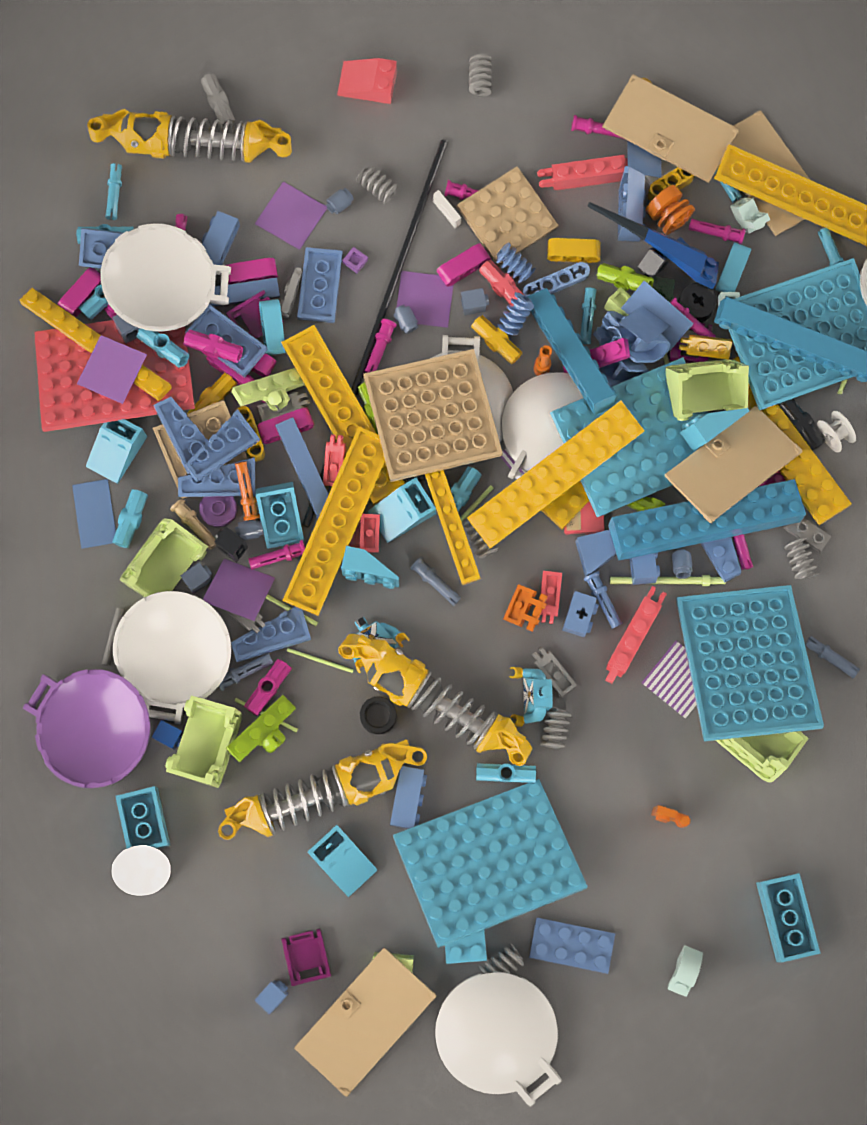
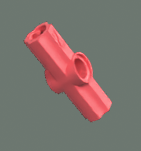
[479,260,524,306]

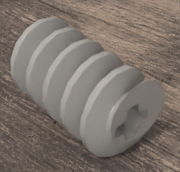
[469,54,492,97]
[356,166,397,205]
[464,520,499,559]
[784,538,819,580]
[540,707,572,749]
[479,943,524,974]

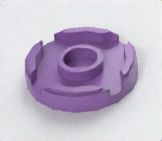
[199,496,238,528]

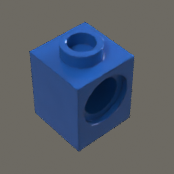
[152,720,183,750]

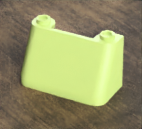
[666,359,749,421]
[120,518,208,597]
[166,696,242,788]
[716,731,809,782]

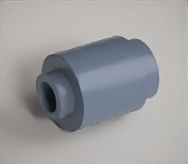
[326,188,354,215]
[393,305,419,334]
[235,519,264,540]
[672,549,693,579]

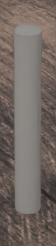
[102,608,124,666]

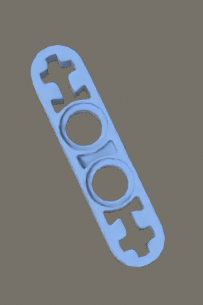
[523,262,590,297]

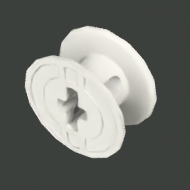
[817,411,856,453]

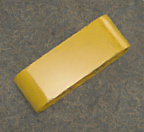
[647,167,694,202]
[547,238,601,263]
[236,406,265,462]

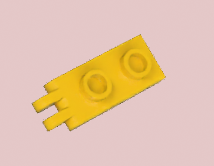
[679,335,732,359]

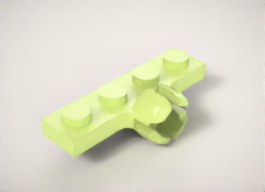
[232,368,304,411]

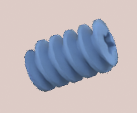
[496,243,536,283]
[497,292,534,335]

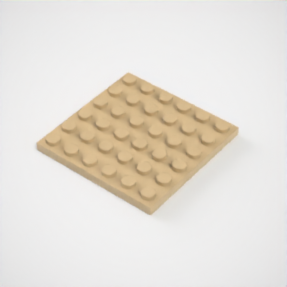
[363,349,503,482]

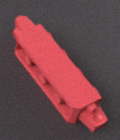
[537,155,628,190]
[605,586,667,684]

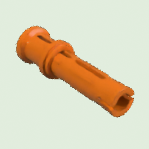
[534,345,552,376]
[235,461,260,521]

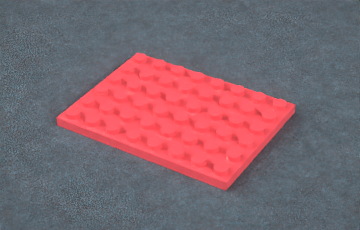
[34,320,195,432]

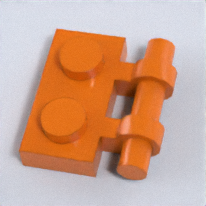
[503,584,548,632]
[651,805,690,828]

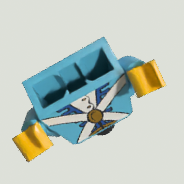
[353,617,410,673]
[509,667,553,727]

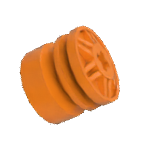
[645,185,695,235]

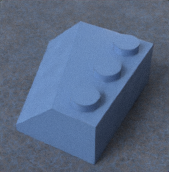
[618,166,646,242]

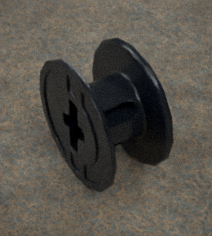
[678,283,717,323]

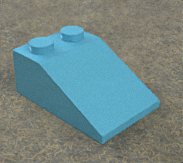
[680,408,750,451]
[255,482,305,549]

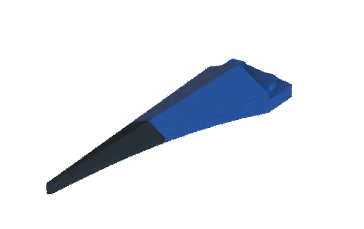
[587,202,719,289]

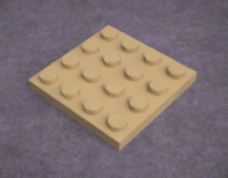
[457,166,559,266]
[153,400,248,499]

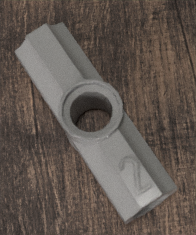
[200,73,236,128]

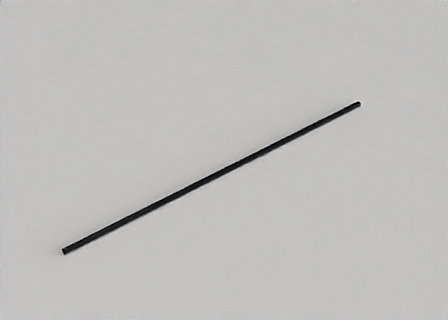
[302,139,448,528]

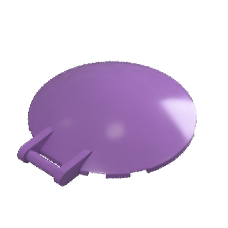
[23,669,150,788]

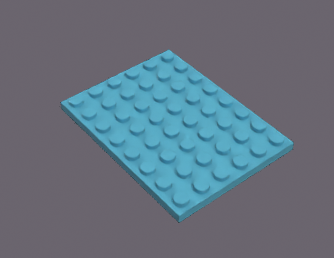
[728,258,867,411]
[550,358,708,518]
[676,585,824,741]
[393,779,588,948]

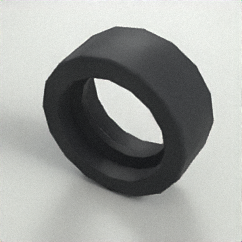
[360,696,397,734]

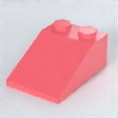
[337,58,397,104]

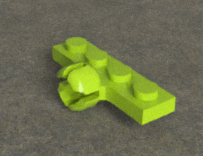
[226,695,296,762]

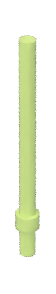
[610,575,726,586]

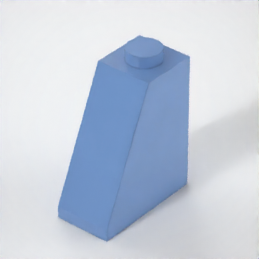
[575,530,617,577]

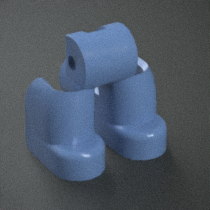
[593,311,670,387]

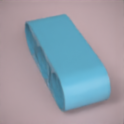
[715,242,751,292]
[259,299,286,355]

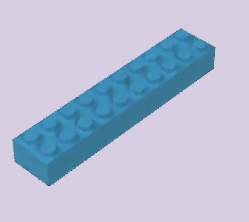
[608,479,806,561]

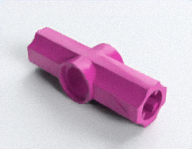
[184,329,243,363]
[244,659,292,716]

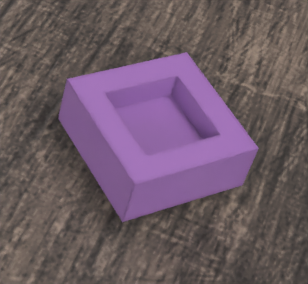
[342,247,368,274]

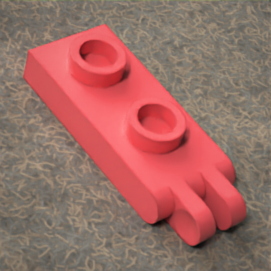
[323,434,346,486]
[540,571,562,624]

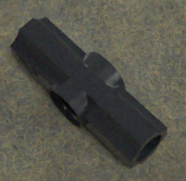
[779,398,825,451]

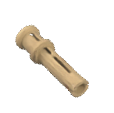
[170,498,216,550]

